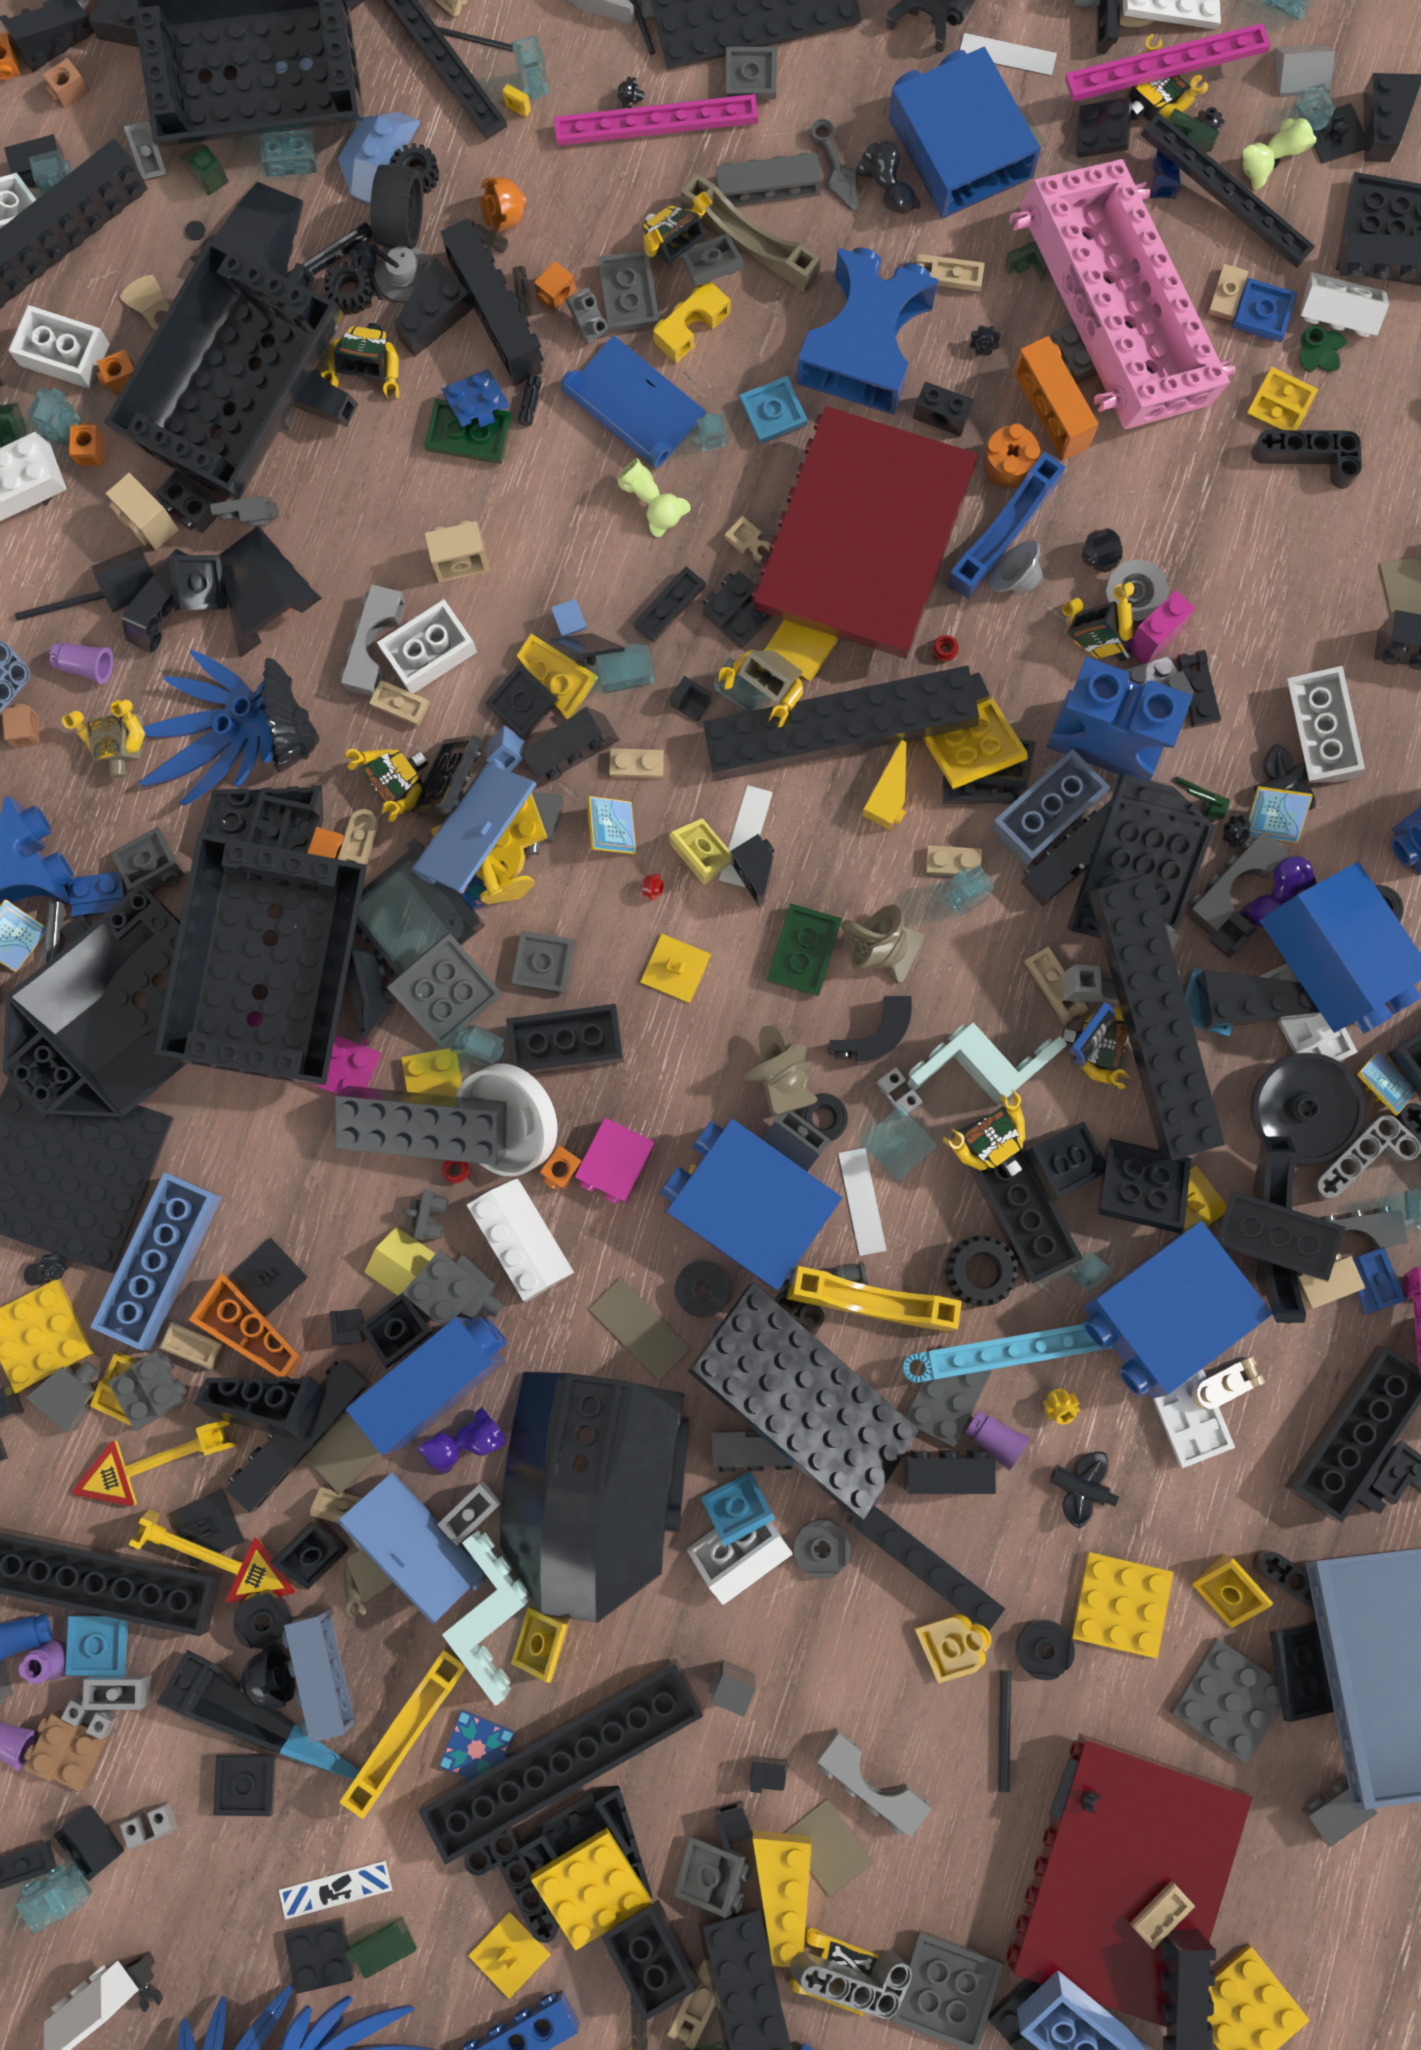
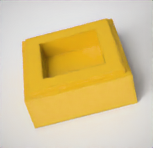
[502,84,531,118]

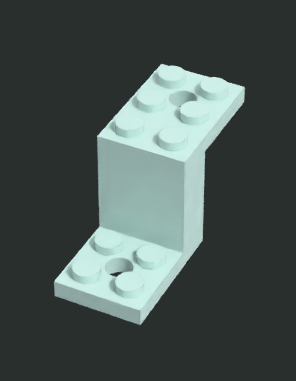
[906,1023,1067,1106]
[442,1530,530,1706]

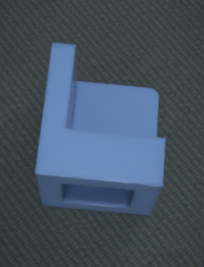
[551,598,587,637]
[486,725,525,772]

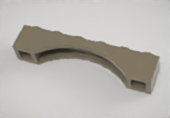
[681,173,821,293]

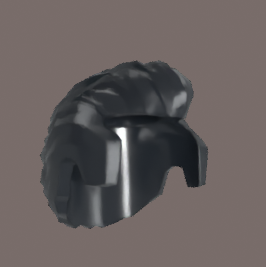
[1081,528,1123,573]

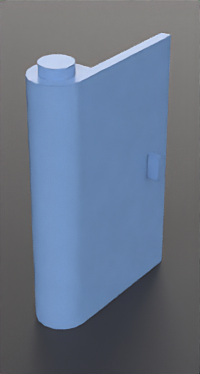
[411,762,537,893]
[337,1472,486,1624]

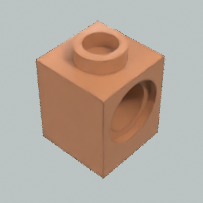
[42,58,90,108]
[2,704,40,747]

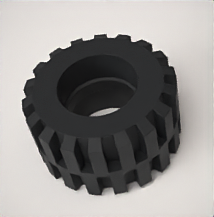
[944,1235,1019,1307]

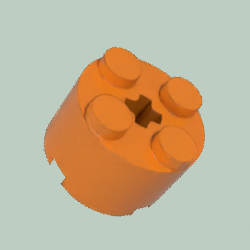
[984,424,1040,488]

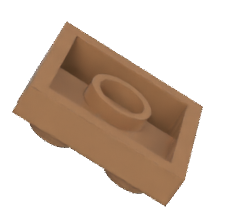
[24,1710,108,1792]

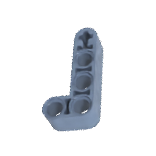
[0,641,30,714]

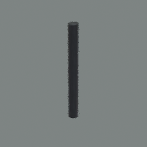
[998,1670,1012,1792]

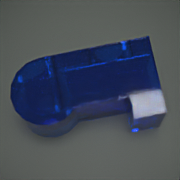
[1150,149,1180,199]

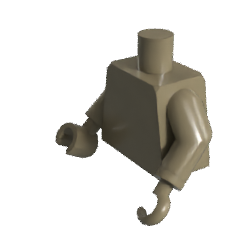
[344,1536,394,1620]

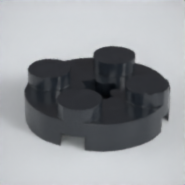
[675,1261,730,1317]
[233,1589,292,1651]
[1016,1619,1075,1680]

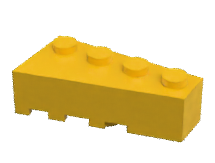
[752,1830,811,1967]

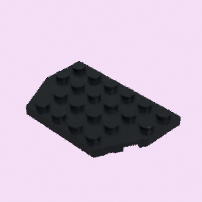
[1067,772,1215,938]

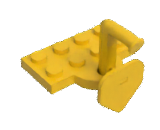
[431,792,548,904]

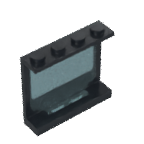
[357,838,486,978]

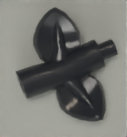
[1254,744,1316,810]
[1049,1451,1119,1529]

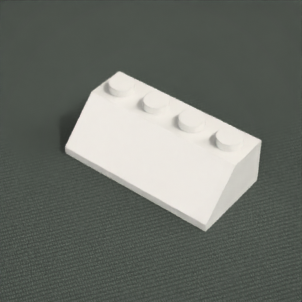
[1287,666,1365,783]
[467,1178,574,1302]

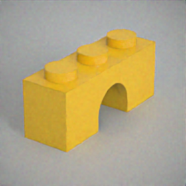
[653,282,731,363]

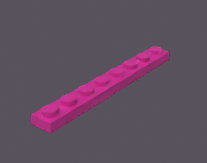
[1065,23,1271,102]
[554,94,758,146]

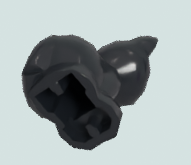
[856,140,921,215]

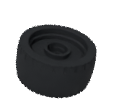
[370,164,423,249]

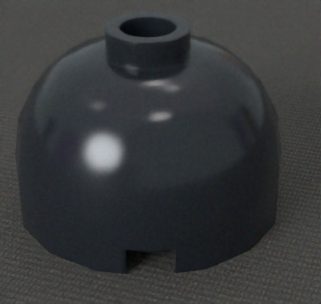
[240,1647,295,1710]

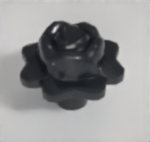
[617,76,644,108]
[1193,107,1225,136]
[970,325,1001,355]
[1223,815,1251,847]
[36,1252,68,1283]

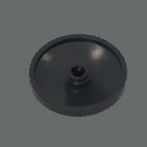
[1250,1052,1365,1164]

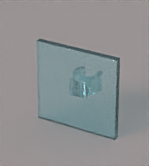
[861,1104,938,1182]

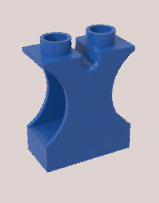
[797,247,939,415]
[1046,657,1193,779]
[0,796,75,904]

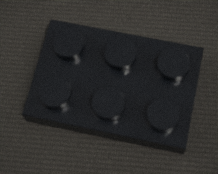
[1025,1121,1105,1201]
[1269,1621,1334,1722]

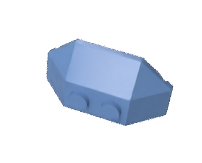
[338,111,420,205]

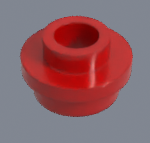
[932,635,959,662]
[642,873,664,901]
[442,1160,470,1184]

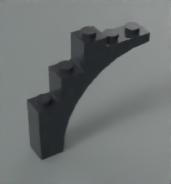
[267,263,358,427]
[1253,1136,1306,1324]

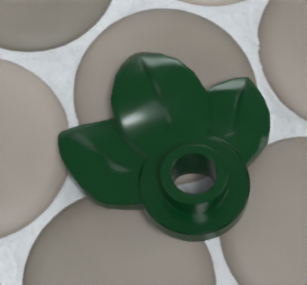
[1299,326,1348,373]

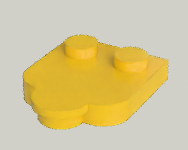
[402,1047,462,1097]
[915,1614,991,1684]

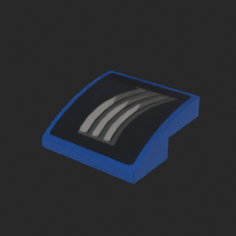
[1068,1002,1116,1068]

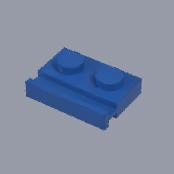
[68,871,126,918]
[1352,1247,1406,1314]

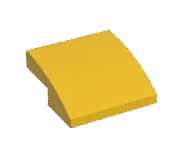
[1247,367,1319,430]
[764,620,838,683]
[90,1351,139,1426]

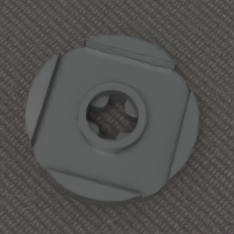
[794,1519,851,1579]

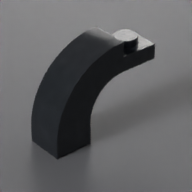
[828,996,912,1065]

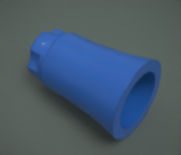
[0,1614,53,1662]

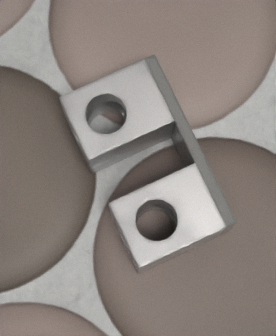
[875,1067,923,1119]
[61,1696,119,1740]
[120,1802,178,1850]

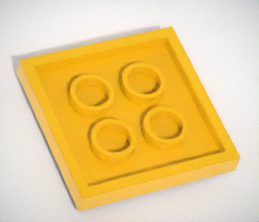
[923,698,1028,789]
[0,1279,94,1393]
[1071,1551,1174,1659]
[531,1828,652,1951]
[1207,1943,1310,2050]

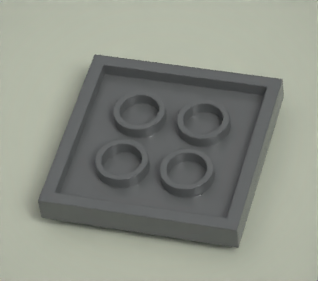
[386,932,502,1048]
[1170,1637,1281,1764]
[891,1930,1004,2050]

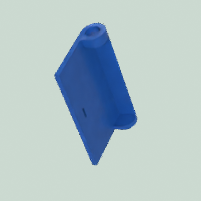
[561,335,707,468]

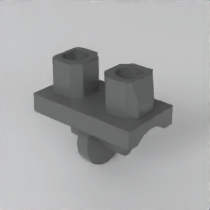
[565,287,608,344]
[401,1189,449,1242]

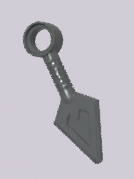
[811,119,858,210]

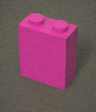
[1128,590,1196,665]
[575,1118,655,1205]

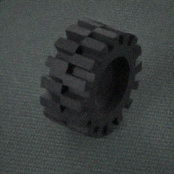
[391,143,439,196]
[323,261,373,315]

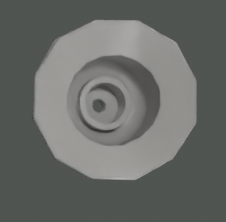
[374,246,432,303]
[988,540,1043,594]
[1105,559,1169,622]

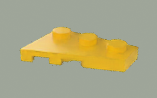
[517,634,598,719]

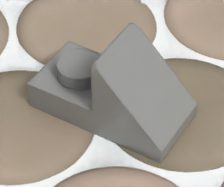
[124,119,167,179]

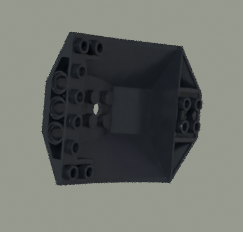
[3,883,186,1117]
[500,1372,685,1623]

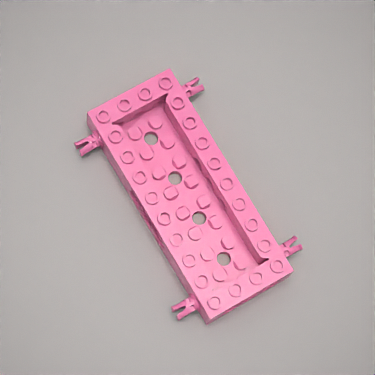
[1009,159,1235,430]

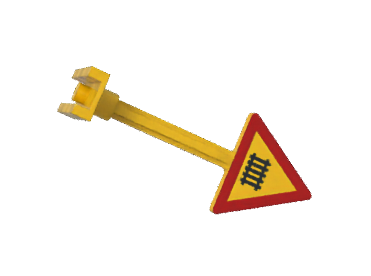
[72,1421,237,1506]
[129,1509,296,1603]

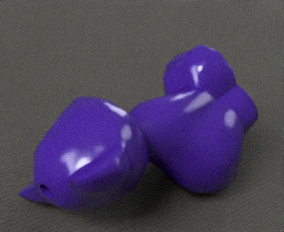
[1240,856,1317,927]
[418,1407,506,1475]

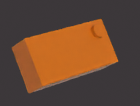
[1013,336,1099,461]

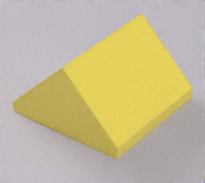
[669,818,731,885]
[365,1227,436,1296]

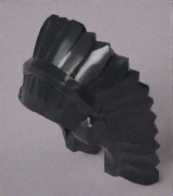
[261,658,320,772]

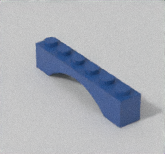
[947,452,1066,599]

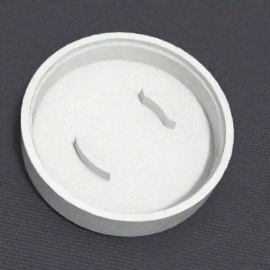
[456,1064,557,1177]

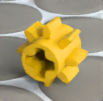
[1043,1388,1080,1424]

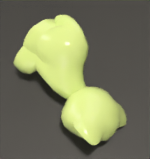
[1242,118,1316,190]
[617,458,691,537]

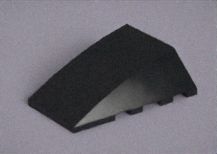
[190,181,304,276]
[220,526,322,657]
[201,785,323,853]
[518,1785,653,1898]

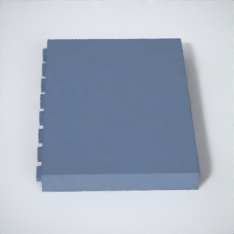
[1305,1549,1421,1810]

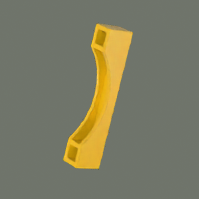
[786,1266,962,1333]
[339,1645,466,1819]

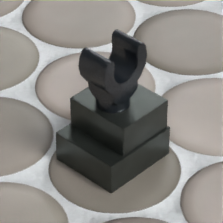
[123,1951,163,2012]

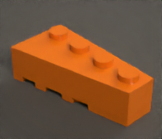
[189,1272,304,1378]

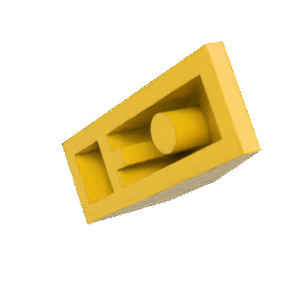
[862,740,906,831]

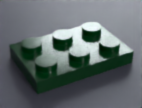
[424,398,512,464]
[767,903,842,997]

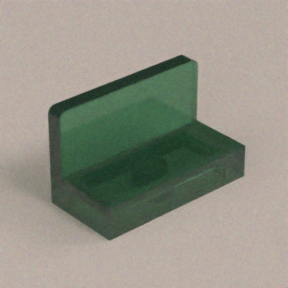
[345,1917,417,1978]

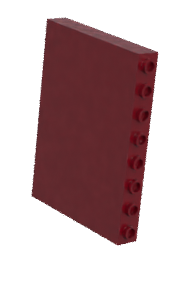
[751,406,978,659]
[1006,1733,1252,2027]

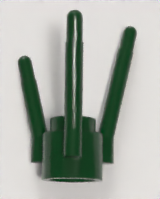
[1175,777,1230,823]

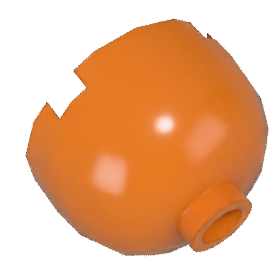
[480,177,526,232]

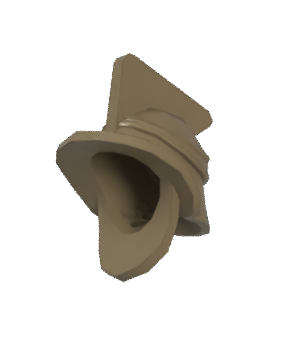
[841,904,925,983]
[743,1025,818,1116]

